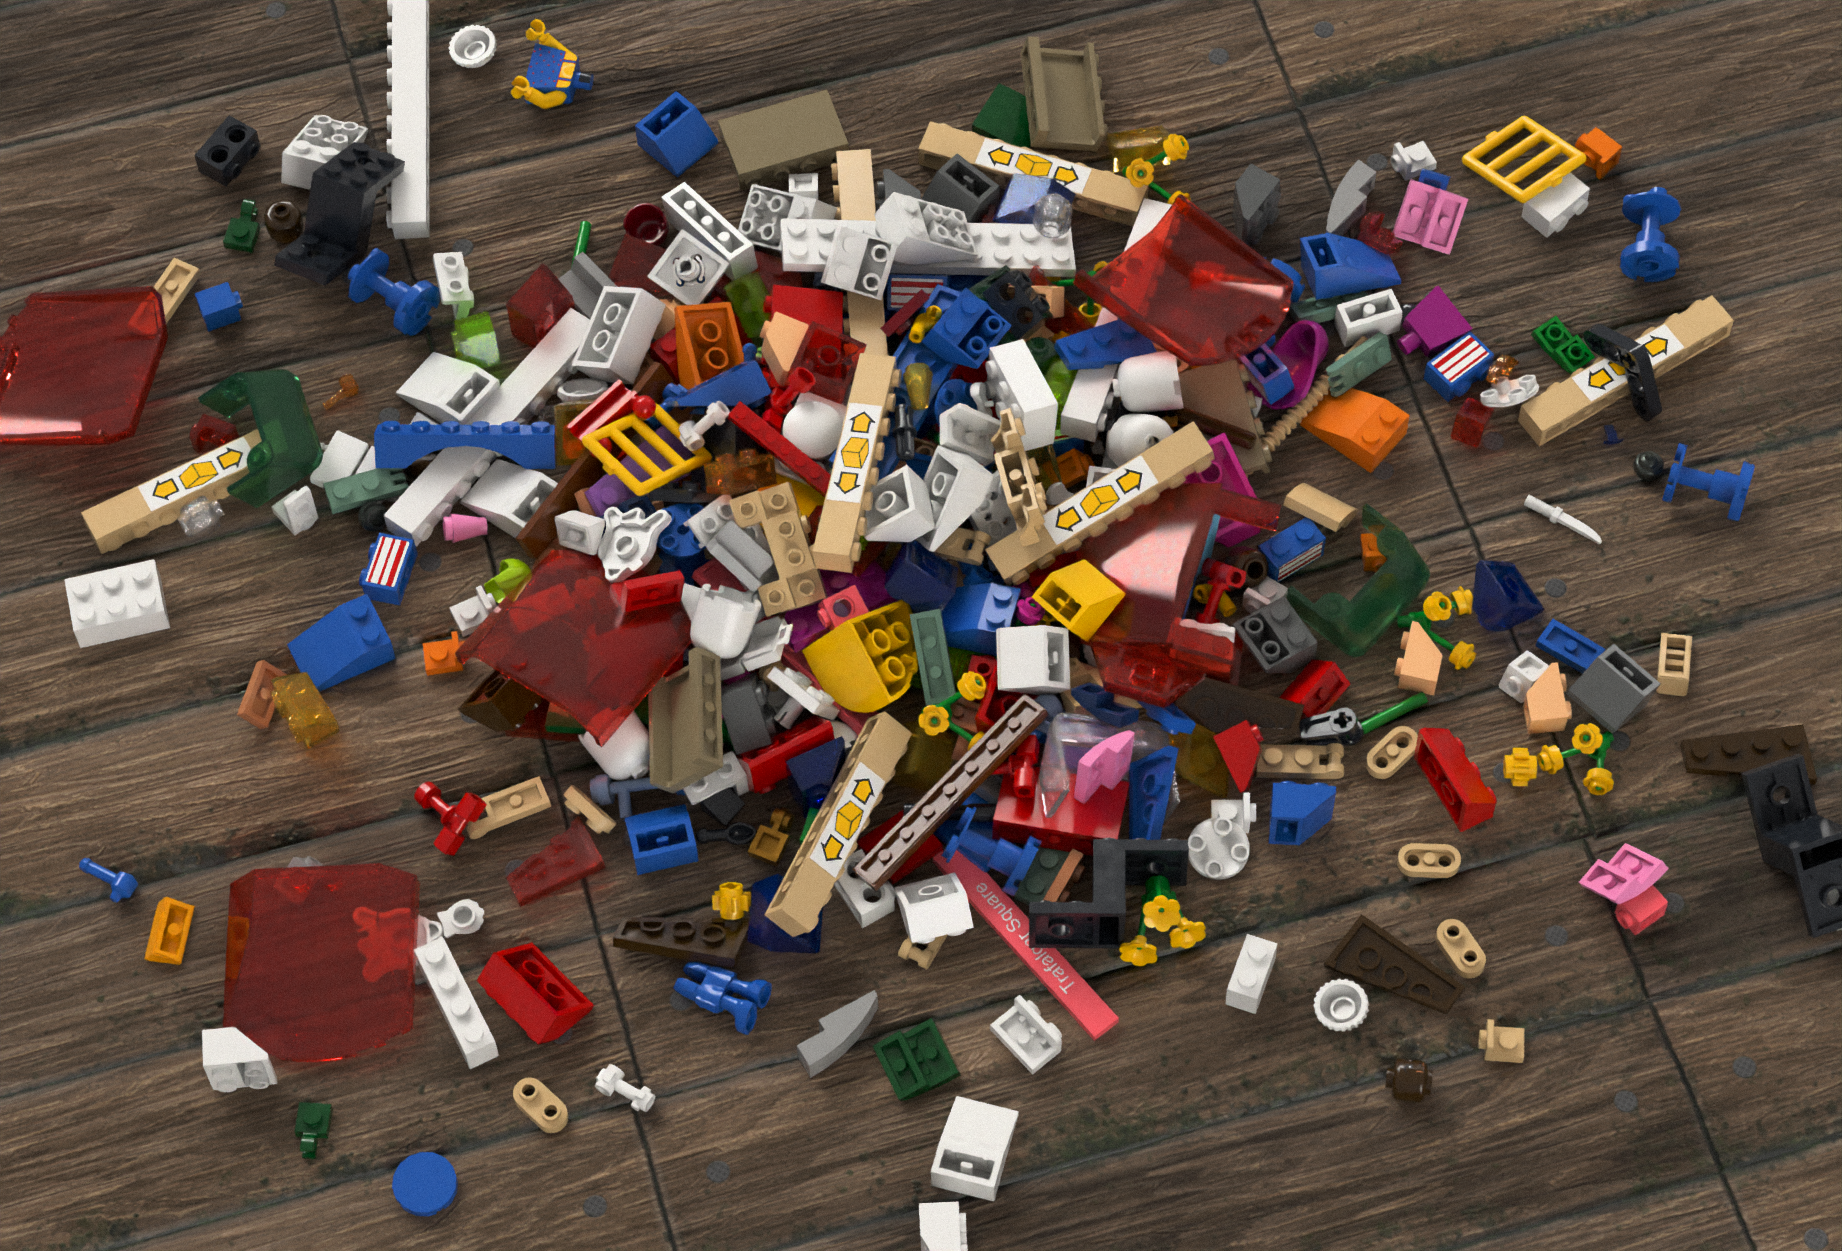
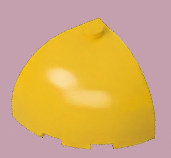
[802,598,919,713]

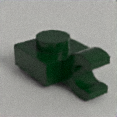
[223,199,261,253]
[294,1102,333,1159]

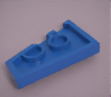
[1054,314,1157,370]

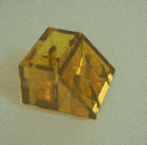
[270,672,340,749]

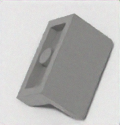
[554,252,617,319]
[706,520,774,593]

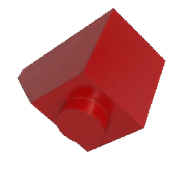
[1213,720,1264,793]

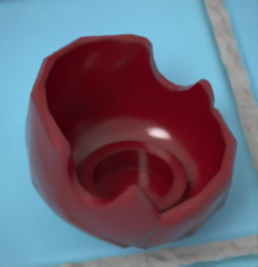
[623,203,669,251]

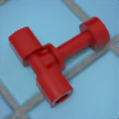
[762,367,816,433]
[1194,558,1246,624]
[991,734,1040,798]
[414,781,487,856]

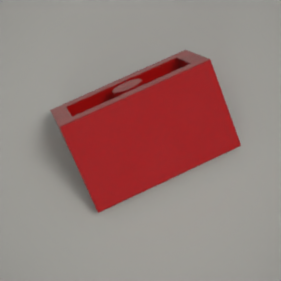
[610,570,685,612]
[1279,659,1351,719]

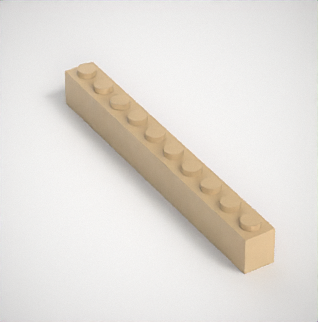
[831,149,888,382]

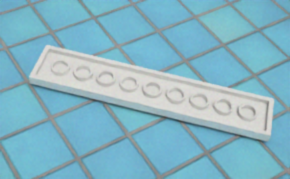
[780,219,1076,277]

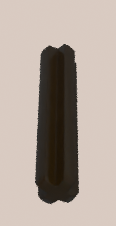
[1172,407,1257,450]

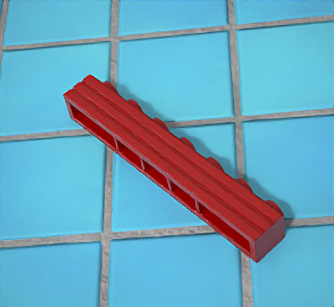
[727,401,831,497]

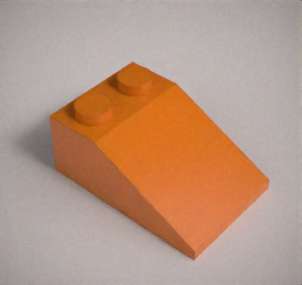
[674,302,744,390]
[1300,388,1410,473]

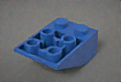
[1300,233,1401,300]

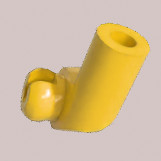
[909,305,942,343]

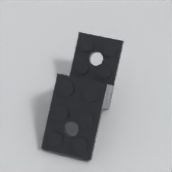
[274,142,405,286]
[649,407,787,503]
[1741,754,1842,938]
[1029,838,1189,949]

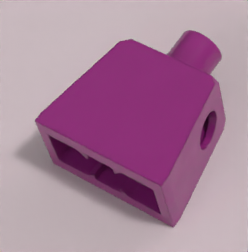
[1397,285,1473,357]

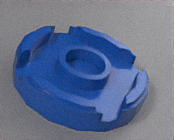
[392,1152,458,1216]

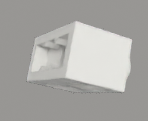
[834,849,896,928]

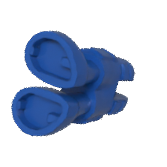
[673,961,772,1035]

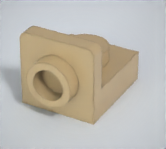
[1478,1019,1524,1063]

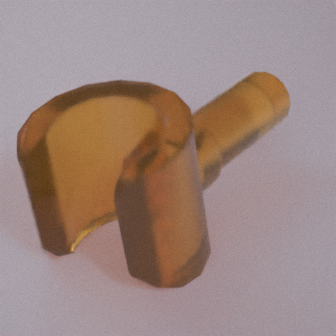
[322,374,359,410]

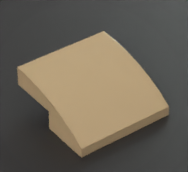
[1283,483,1358,532]

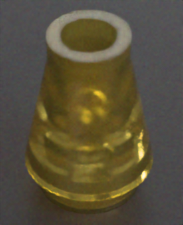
[903,363,933,410]

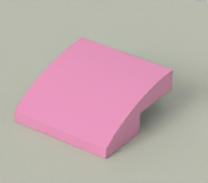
[1392,179,1468,255]
[1074,730,1135,804]
[1579,843,1669,904]

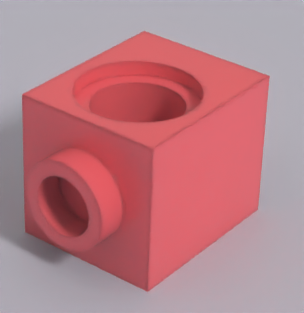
[817,585,869,631]
[1615,885,1668,936]

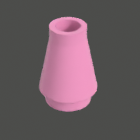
[443,513,487,543]

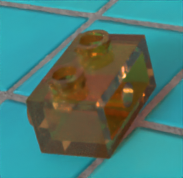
[704,448,777,495]

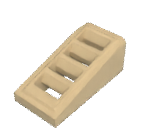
[1656,633,1692,696]

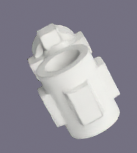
[678,401,730,451]
[595,1064,655,1112]

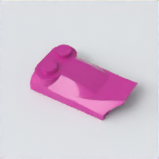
[1182,432,1265,548]

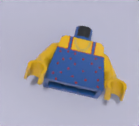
[511,19,594,109]

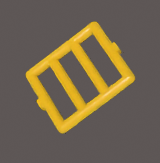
[1462,116,1587,203]
[582,403,712,496]

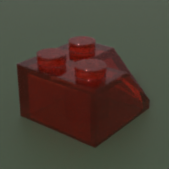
[506,263,575,349]
[785,321,867,404]

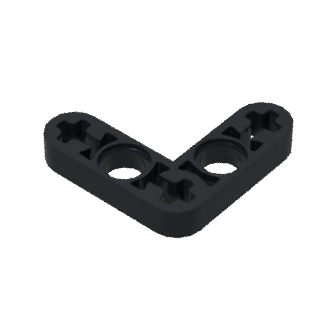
[1583,323,1662,421]

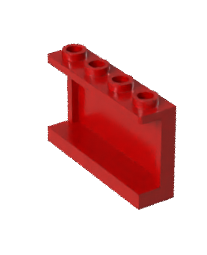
[762,285,843,403]
[992,766,1130,856]

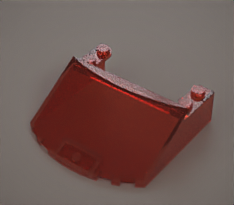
[1075,483,1282,683]

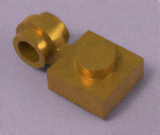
[748,807,794,867]

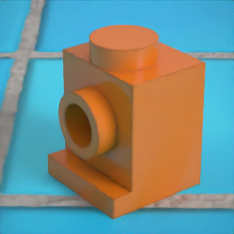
[1575,127,1622,180]

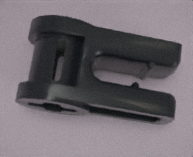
[1300,708,1364,746]

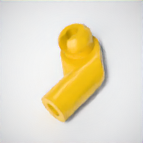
[1193,584,1237,617]

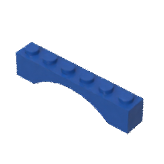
[374,421,558,469]

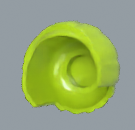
[484,558,536,609]

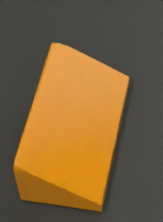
[145,897,195,965]

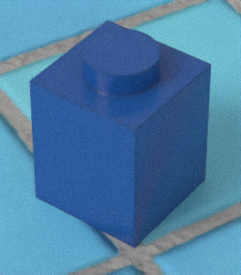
[195,282,243,332]

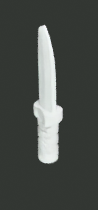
[1524,495,1602,544]

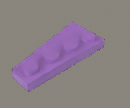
[584,417,692,517]

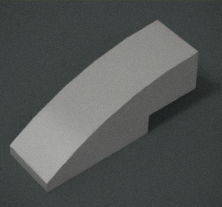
[1326,159,1376,236]
[797,990,878,1078]

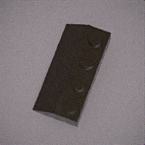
[458,620,585,732]

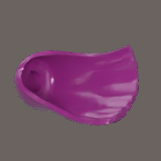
[1247,320,1329,410]

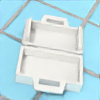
[308,431,407,504]
[720,616,793,681]

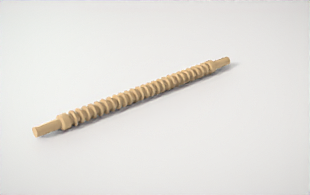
[1191,336,1368,512]

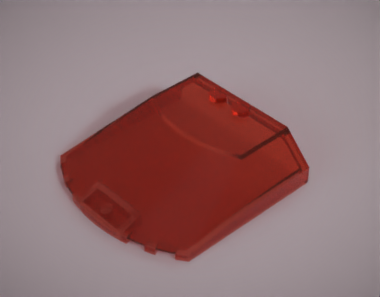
[1073,194,1293,366]
[0,286,168,446]
[455,550,692,747]
[223,863,420,1062]

